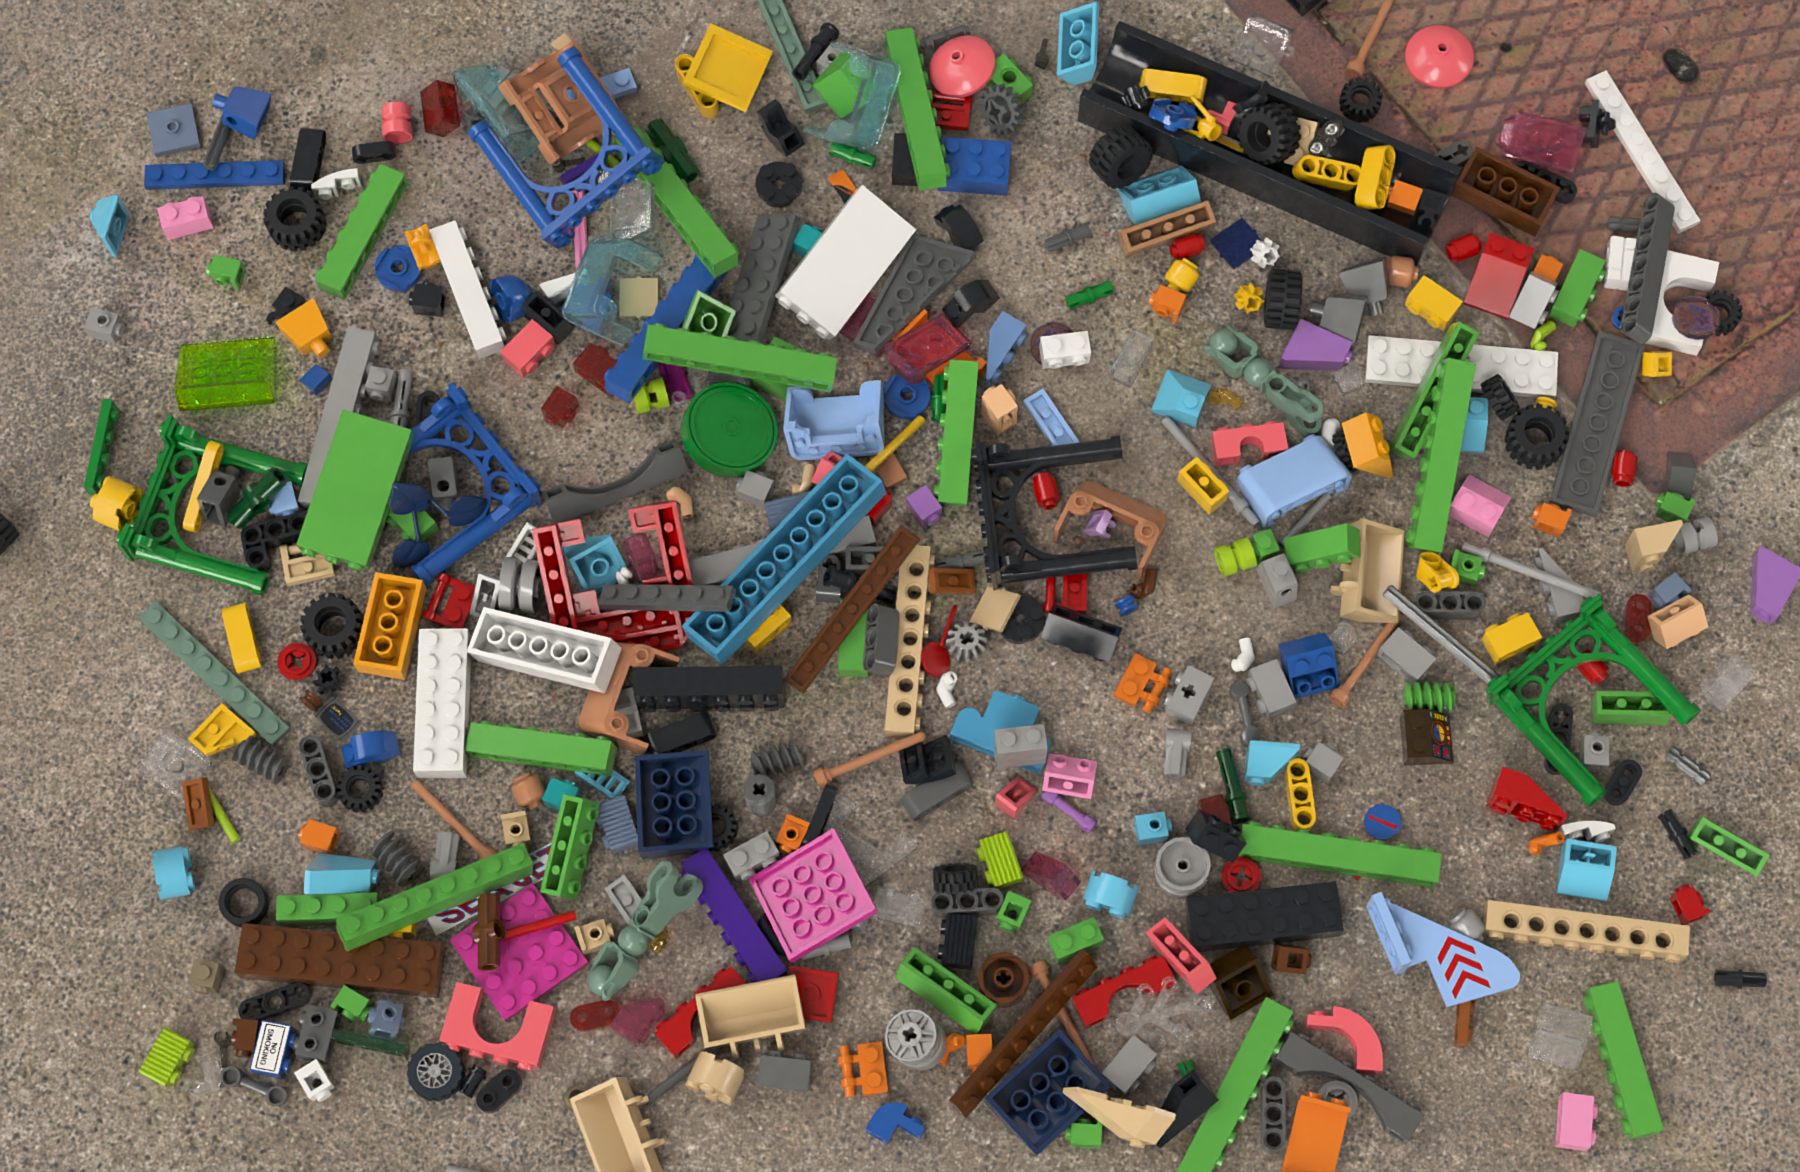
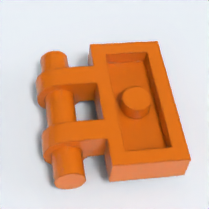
[1113,653,1172,714]
[838,1041,888,1098]

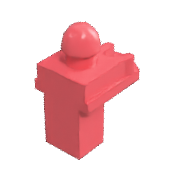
[1203,101,1237,139]

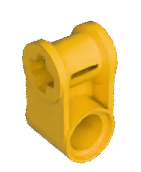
[1416,551,1459,593]

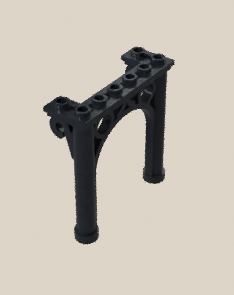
[971,435,1138,591]

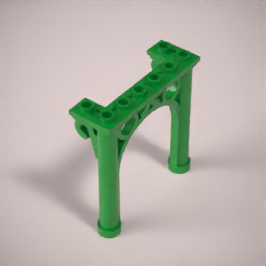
[116,414,308,596]
[1486,593,1701,807]

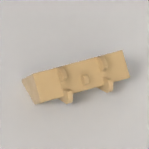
[1330,518,1405,623]
[695,975,807,1059]
[569,1077,666,1172]

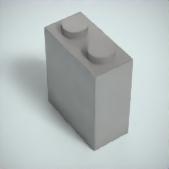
[993,724,1047,769]

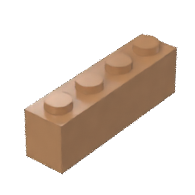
[1117,201,1216,258]

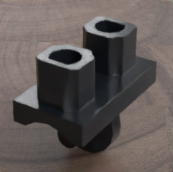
[1576,100,1616,148]

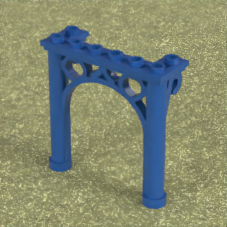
[468,47,666,249]
[407,383,543,587]

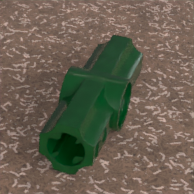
[645,118,700,183]
[226,467,288,529]

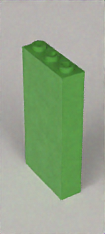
[296,409,415,572]

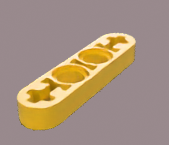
[183,440,224,533]

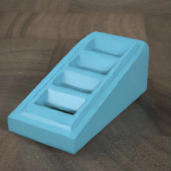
[574,770,631,799]

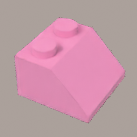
[1449,474,1512,538]

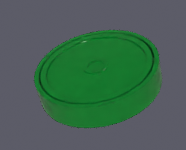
[681,382,778,478]

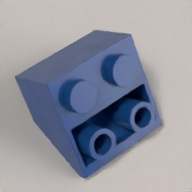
[1278,632,1340,699]

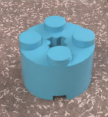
[152,846,196,900]
[1082,871,1139,920]

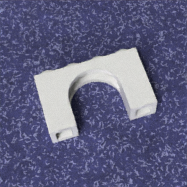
[1645,250,1719,356]

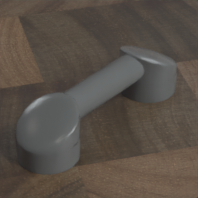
[1229,681,1260,748]
[220,1066,288,1107]

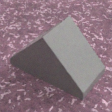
[470,571,500,618]

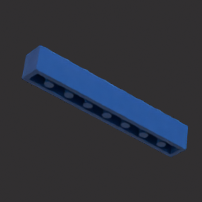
[604,254,730,404]

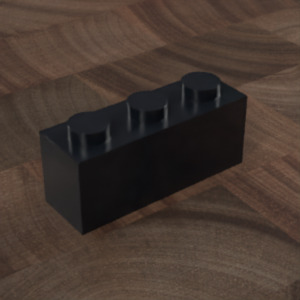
[1041,604,1123,662]

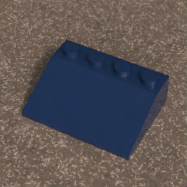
[634,750,714,859]
[983,1029,1111,1156]

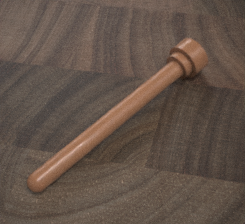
[1344,0,1394,80]
[1328,612,1402,709]
[813,732,926,789]
[411,780,498,860]
[1027,959,1096,1068]

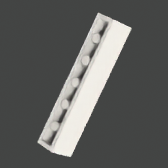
[429,220,507,359]

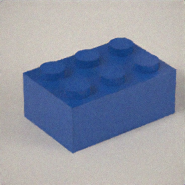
[938,137,1011,196]

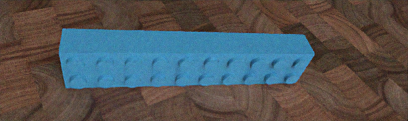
[682,454,886,666]

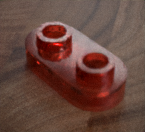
[1624,594,1652,643]
[570,1000,621,1032]

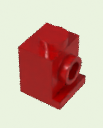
[1669,884,1710,925]

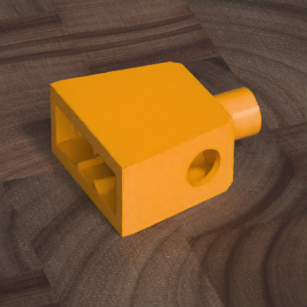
[275,298,332,358]

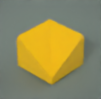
[1642,351,1672,377]

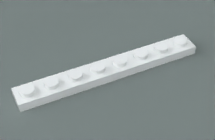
[1585,70,1700,234]

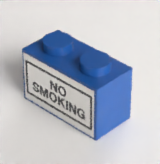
[249,1020,298,1079]

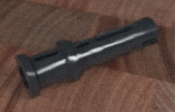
[792,23,840,81]
[823,565,896,605]

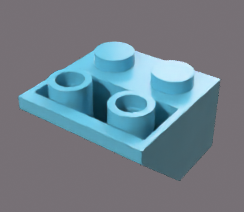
[1556,838,1617,901]

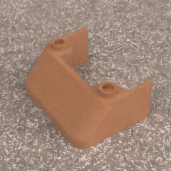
[1053,481,1167,580]
[578,642,680,755]

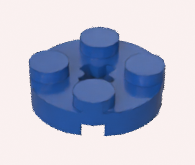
[1149,98,1197,131]
[375,245,422,293]
[883,372,930,421]

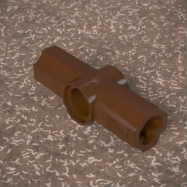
[472,893,506,972]

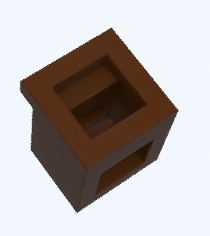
[1271,943,1312,975]
[231,1018,261,1058]

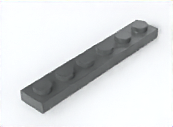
[597,584,736,612]

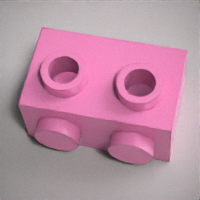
[157,196,214,240]
[1042,753,1097,799]
[1555,1092,1598,1151]

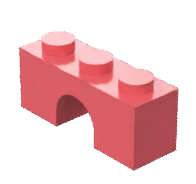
[1211,421,1288,467]

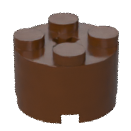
[978,952,1029,1008]

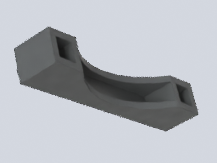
[541,439,689,522]
[1274,1032,1424,1145]

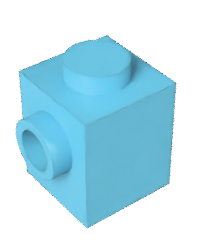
[1134,811,1172,846]

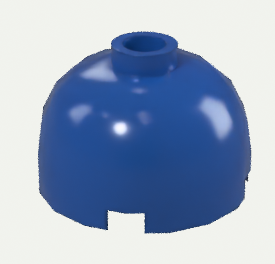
[489,275,533,323]

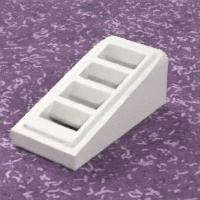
[539,270,590,305]
[502,522,537,567]

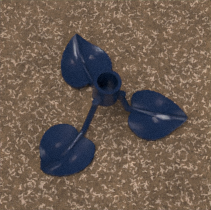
[389,482,488,568]

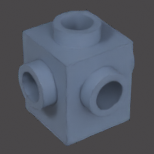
[367,999,405,1042]

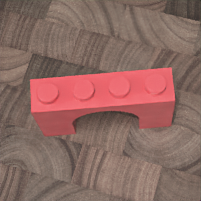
[439,982,557,1071]

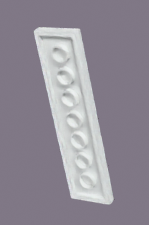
[1365,335,1558,399]

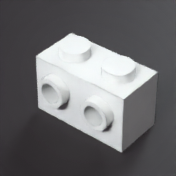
[1039,331,1091,369]

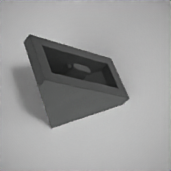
[1666,452,1697,501]

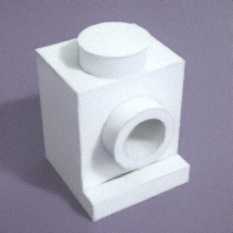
[294,1059,335,1102]

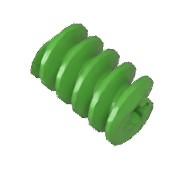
[1403,681,1456,713]

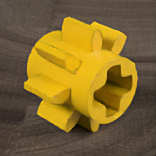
[1234,283,1265,314]

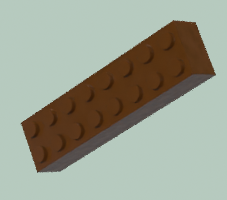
[234,923,446,998]

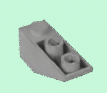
[1533,548,1583,624]

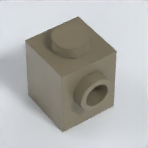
[188,959,225,995]

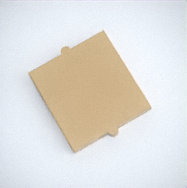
[619,276,659,320]
[969,586,1021,632]

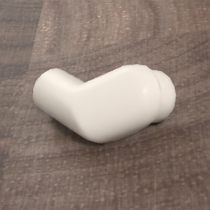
[936,671,957,709]

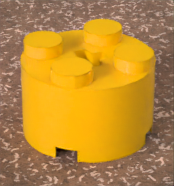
[90,476,144,531]

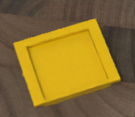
[682,23,773,112]

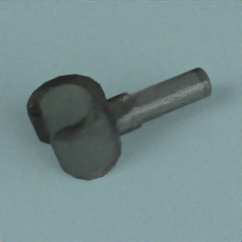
[1034,38,1050,70]
[552,158,584,173]
[214,1031,231,1068]

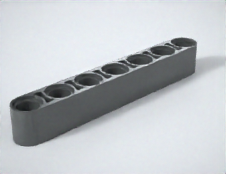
[1621,192,1675,344]

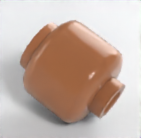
[1386,256,1419,288]
[510,771,546,810]

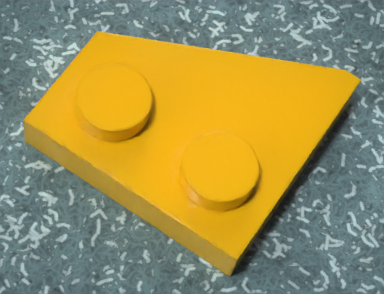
[188,703,257,757]

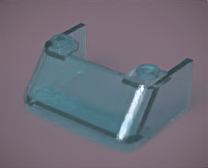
[803,41,901,149]
[452,64,540,164]
[562,238,664,347]

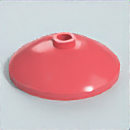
[1405,25,1474,89]
[929,35,996,98]

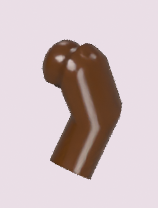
[1130,568,1158,599]

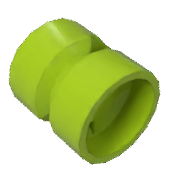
[634,377,670,415]
[1214,537,1257,577]

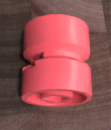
[381,101,413,144]

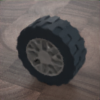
[406,1043,465,1102]

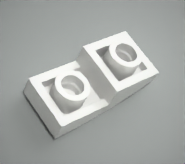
[311,168,362,200]
[1557,821,1616,843]

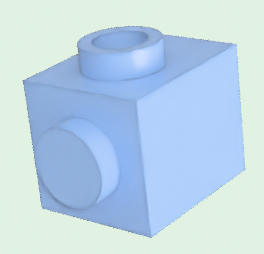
[269,481,301,517]

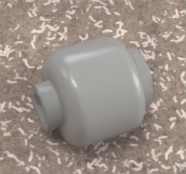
[1448,908,1485,942]

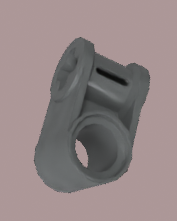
[816,554,841,603]

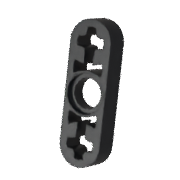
[1515,160,1577,204]
[1544,704,1573,775]
[802,784,839,846]
[238,982,312,1021]

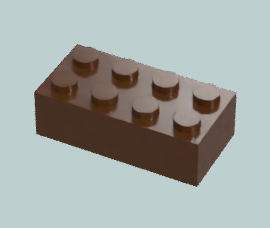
[1451,146,1561,236]

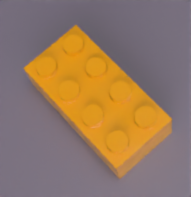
[353,572,427,680]

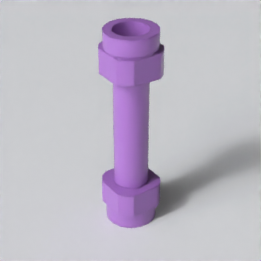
[1041,791,1097,834]

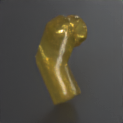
[1208,388,1244,411]
[650,928,668,953]

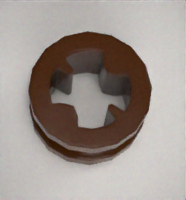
[299,690,324,713]

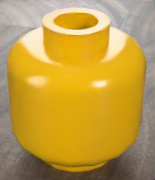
[1165,258,1200,293]

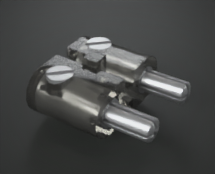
[1308,118,1345,157]

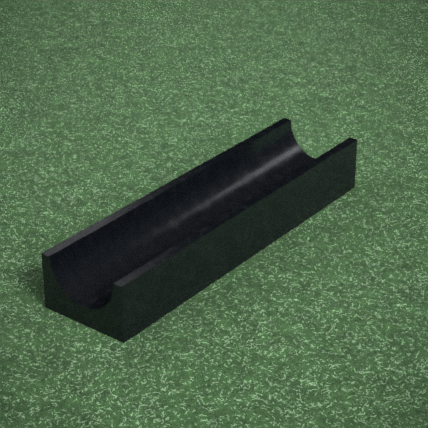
[1078,21,1462,266]

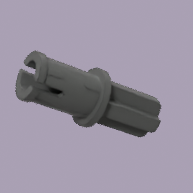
[1044,223,1091,252]

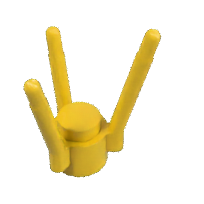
[1178,96,1222,142]

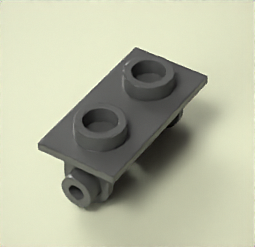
[922,25,970,58]

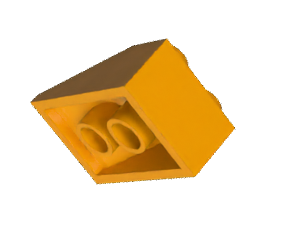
[1342,412,1393,479]

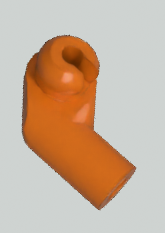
[1527,831,1565,855]
[939,1033,965,1066]

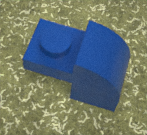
[341,730,400,770]
[865,1102,925,1145]

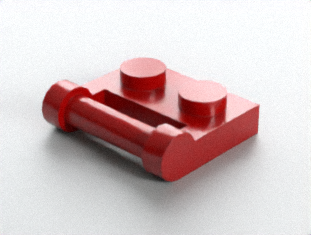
[927,88,972,131]
[421,573,476,629]
[1043,573,1087,614]

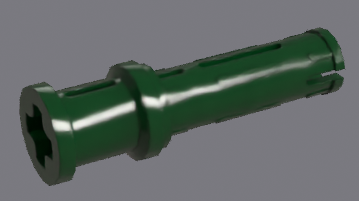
[1216,748,1252,824]

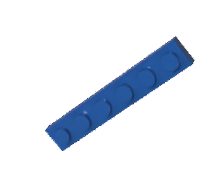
[144,160,285,190]

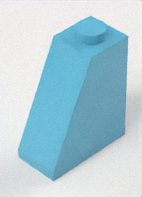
[304,853,380,894]

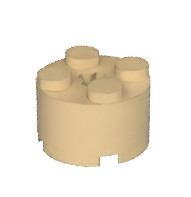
[685,1051,745,1105]

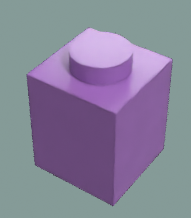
[906,485,942,528]

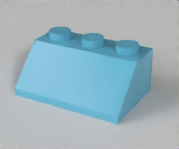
[1057,1,1099,86]
[1117,165,1201,225]

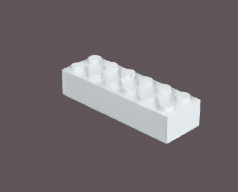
[467,607,622,693]
[413,628,472,778]

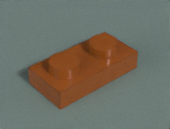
[928,568,976,595]
[182,777,215,831]
[1454,1001,1475,1048]

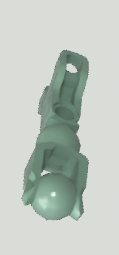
[1203,324,1324,437]
[586,861,703,1001]

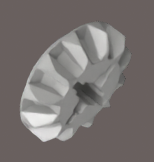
[1318,1081,1358,1119]

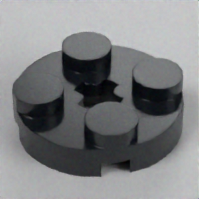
[755,162,802,208]
[999,595,1044,644]

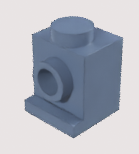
[1648,572,1691,610]

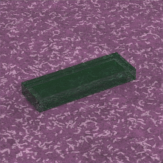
[331,1029,411,1058]

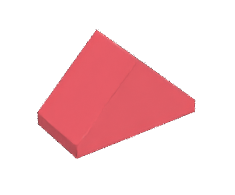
[995,776,1038,820]

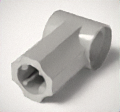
[1164,728,1192,779]
[430,832,460,880]

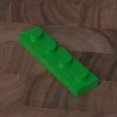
[84,398,120,496]

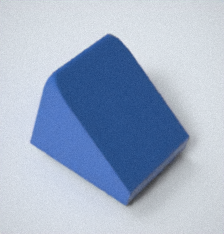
[299,364,333,396]

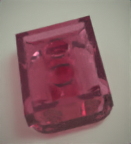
[1497,111,1586,174]
[884,314,972,384]

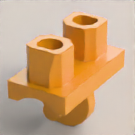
[405,224,441,270]

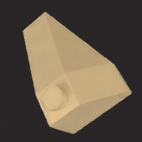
[1063,1087,1176,1148]

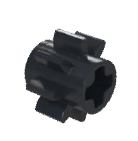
[1120,82,1151,110]
[313,665,345,697]

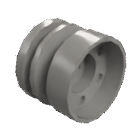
[885,1009,948,1071]

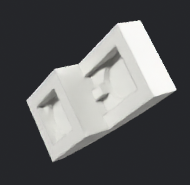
[614,687,643,738]

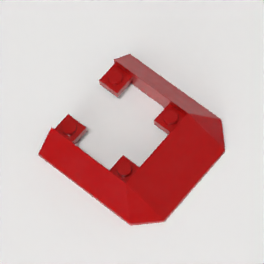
[532,501,695,652]

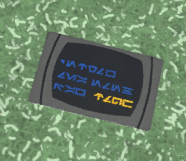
[313,696,361,742]

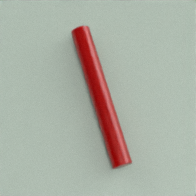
[504,910,577,941]

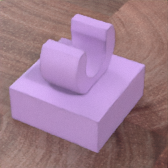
[1083,509,1116,539]

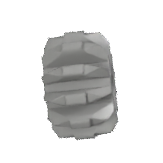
[946,621,987,663]

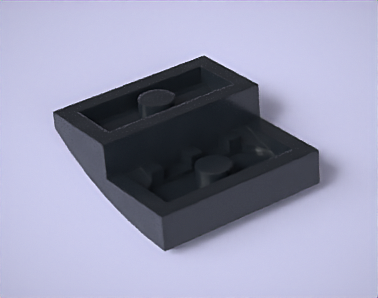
[899,735,956,784]

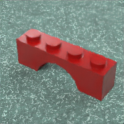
[1071,955,1177,1029]
[654,966,747,1059]

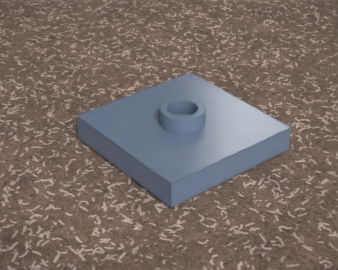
[146,103,201,157]

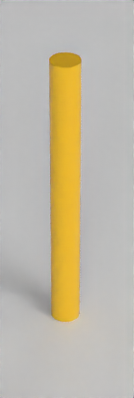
[864,415,925,472]

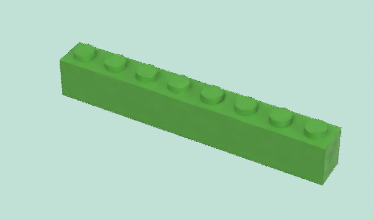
[885,27,950,191]
[614,126,739,278]
[642,323,837,392]
[1406,358,1476,554]
[1237,822,1442,888]
[336,843,533,952]
[1177,997,1295,1172]

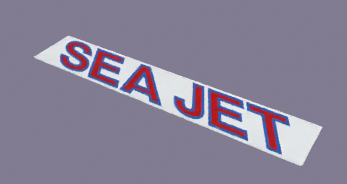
[427,843,551,936]

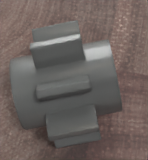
[458,106,489,134]

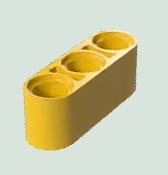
[675,54,720,118]
[1140,69,1207,104]
[1355,145,1396,210]
[1292,155,1361,191]
[221,602,262,674]
[1284,758,1316,832]

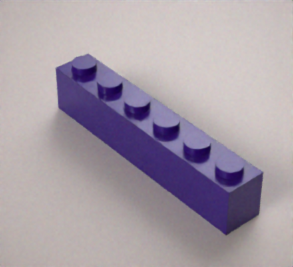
[680,849,788,983]

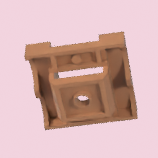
[498,40,624,165]

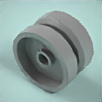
[498,557,542,613]
[1153,837,1211,898]

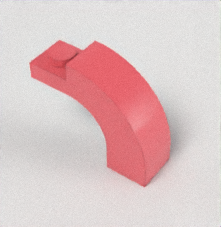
[1305,1006,1383,1075]

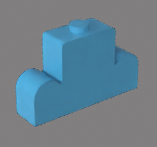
[950,691,1050,775]

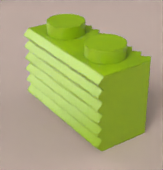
[976,831,1023,890]
[139,1027,195,1089]

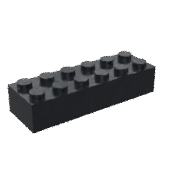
[634,666,784,713]
[1184,881,1344,952]

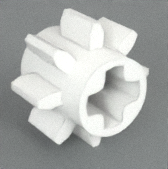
[1250,237,1280,268]

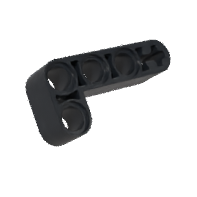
[241,510,308,572]

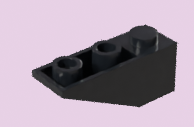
[1156,1069,1219,1148]

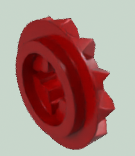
[277,643,317,681]
[1221,857,1261,893]

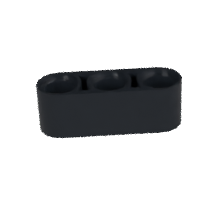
[290,127,326,192]
[642,712,717,755]

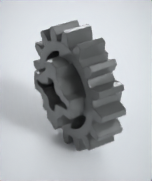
[978,84,1025,135]

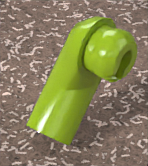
[1530,320,1556,351]

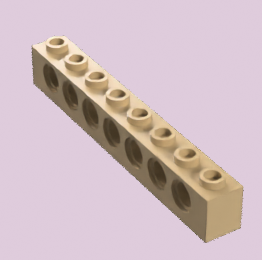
[885,545,935,738]
[1482,900,1690,963]

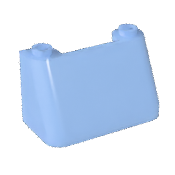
[783,380,884,460]
[1236,434,1352,530]

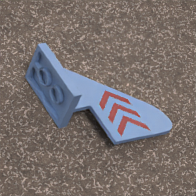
[1366,892,1520,1007]

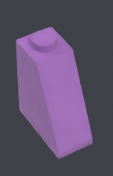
[1279,319,1354,371]
[1750,546,1800,624]

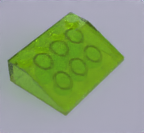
[174,337,276,411]

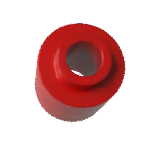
[1169,233,1206,260]
[1445,233,1482,262]
[1611,450,1638,487]
[1032,472,1061,510]
[1576,648,1610,685]

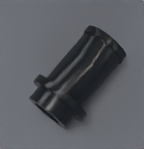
[458,1064,487,1099]

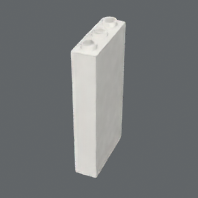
[775,185,916,340]

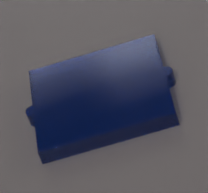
[1210,218,1262,270]

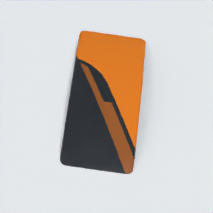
[827,170,856,204]

